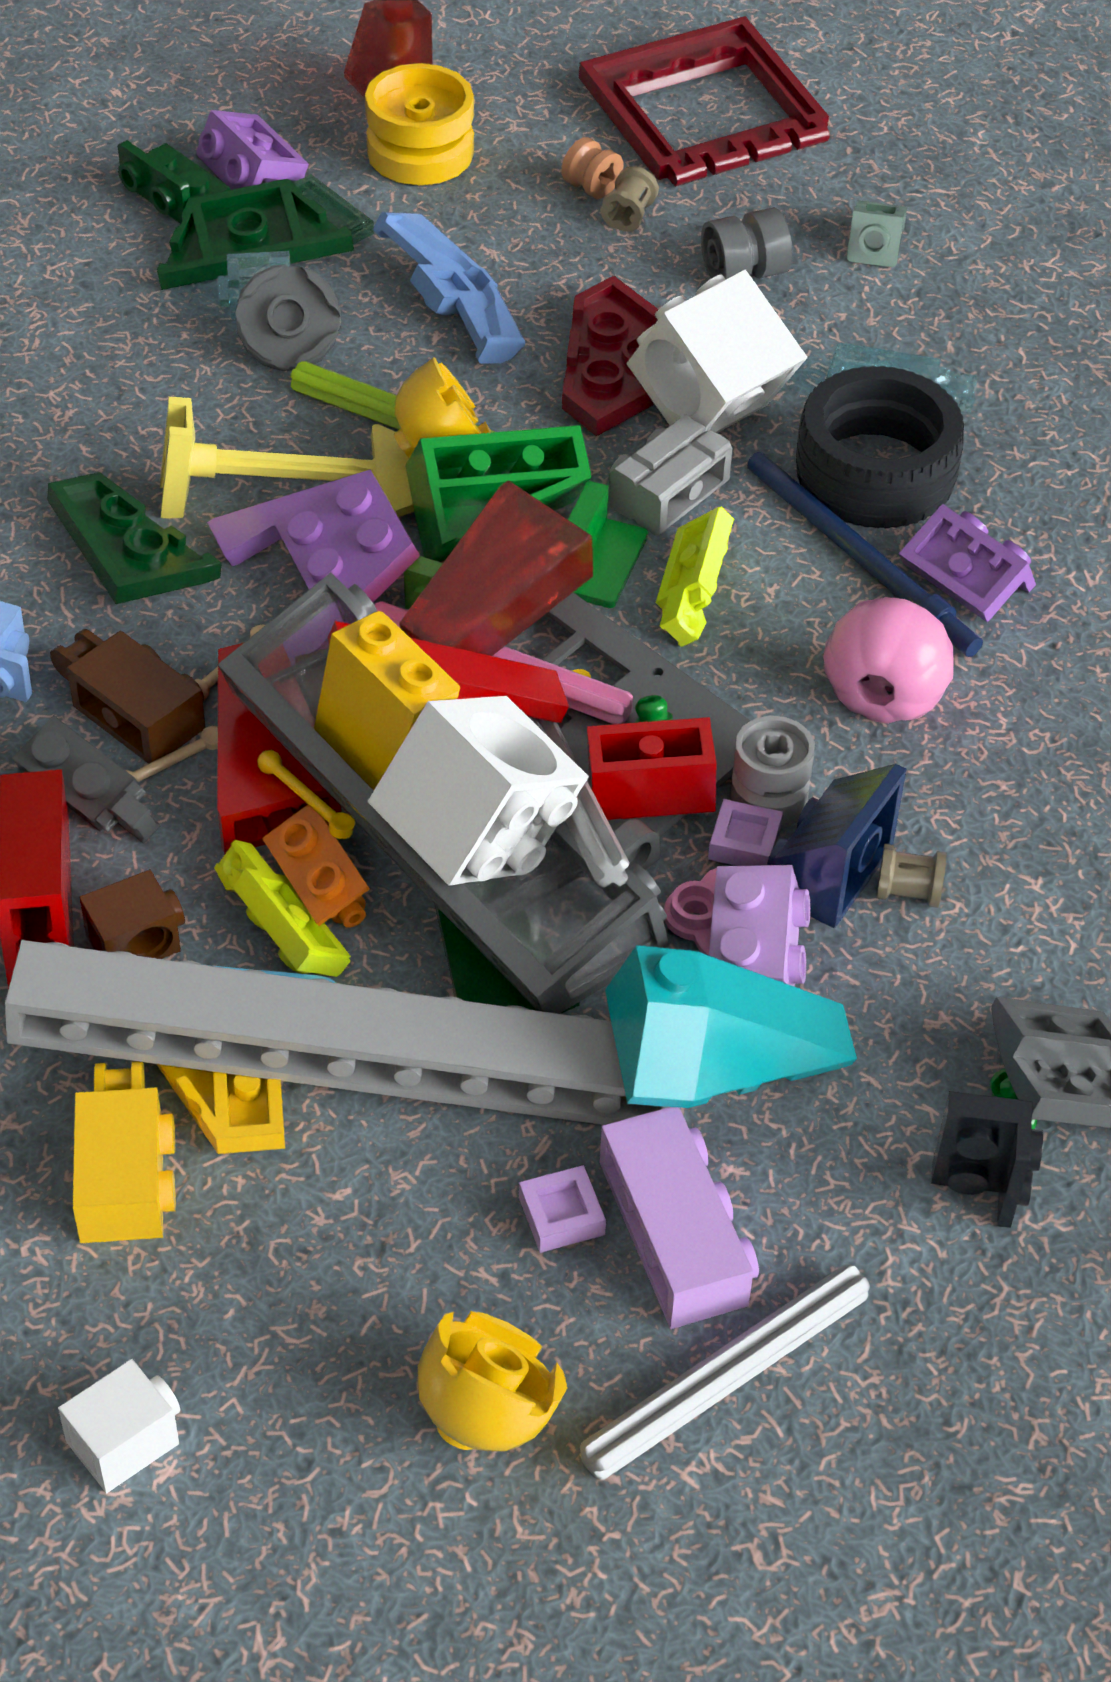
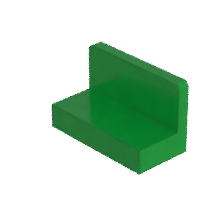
[550,480,648,608]

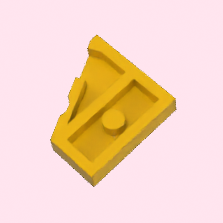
[157,1064,285,1154]

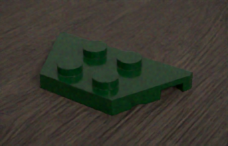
[157,178,354,290]

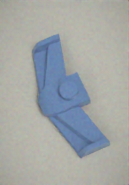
[373,212,525,364]

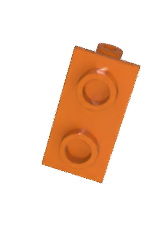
[262,805,370,928]

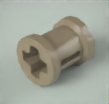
[600,166,659,232]
[876,843,947,908]

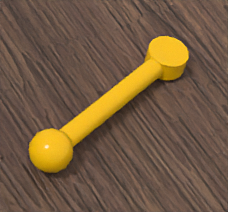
[257,750,355,839]

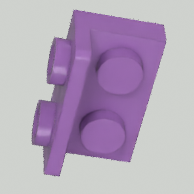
[196,110,309,190]
[899,504,1036,622]

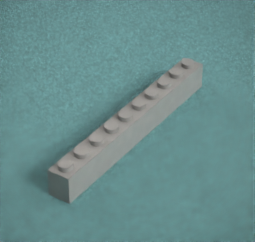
[5,940,668,1125]

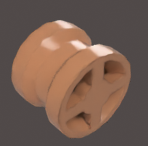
[561,137,623,200]

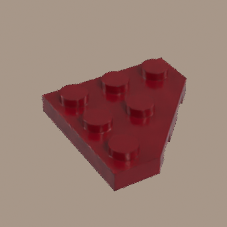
[562,275,659,437]

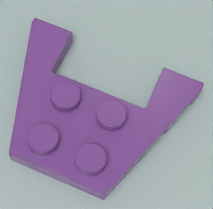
[207,470,420,659]

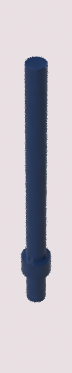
[747,452,983,657]

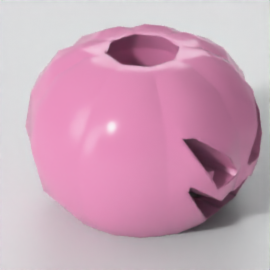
[823,597,954,724]

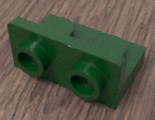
[118,140,230,224]

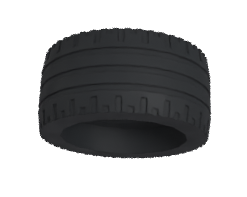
[796,366,964,529]

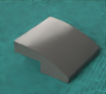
[991,997,1111,1128]

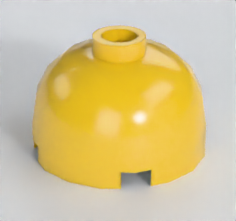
[393,357,492,458]
[417,1311,567,1452]

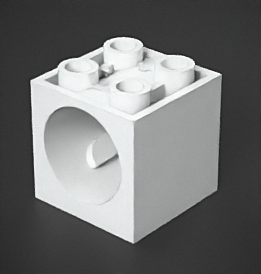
[627,269,808,433]
[367,696,589,886]

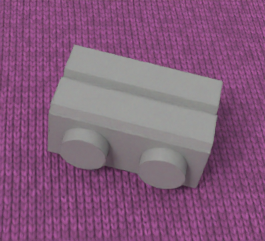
[609,415,733,536]

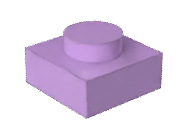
[708,799,783,866]
[519,1165,606,1253]

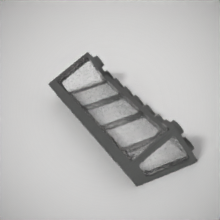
[217,572,669,1014]

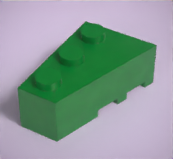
[405,425,592,562]

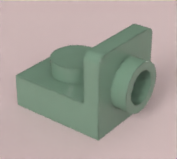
[847,200,907,267]

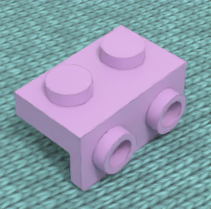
[709,865,810,987]

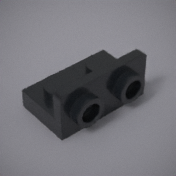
[931,1091,1043,1228]

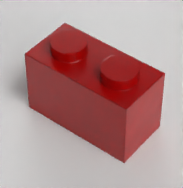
[587,717,716,820]

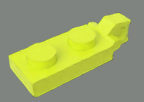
[655,506,734,647]
[214,840,351,977]

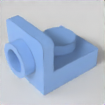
[0,601,32,702]

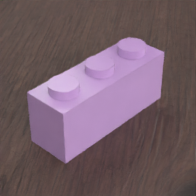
[600,1107,759,1329]

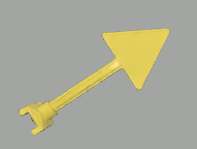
[160,397,415,518]

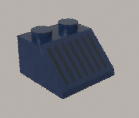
[767,764,907,928]

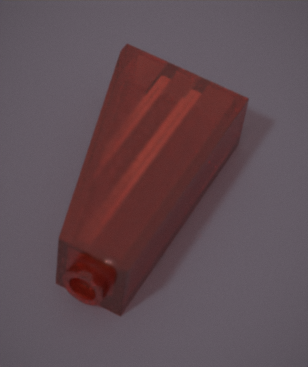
[399,480,593,656]

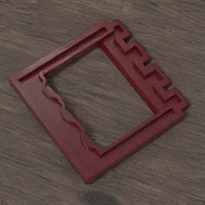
[578,16,830,187]

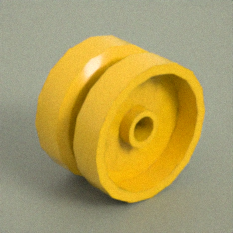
[365,63,474,186]

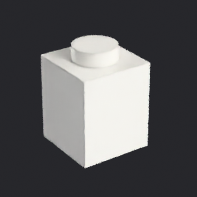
[58,1359,180,1493]

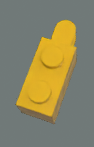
[73,1061,176,1243]

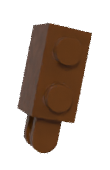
[50,629,206,764]

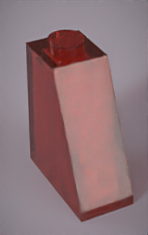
[344,0,433,98]

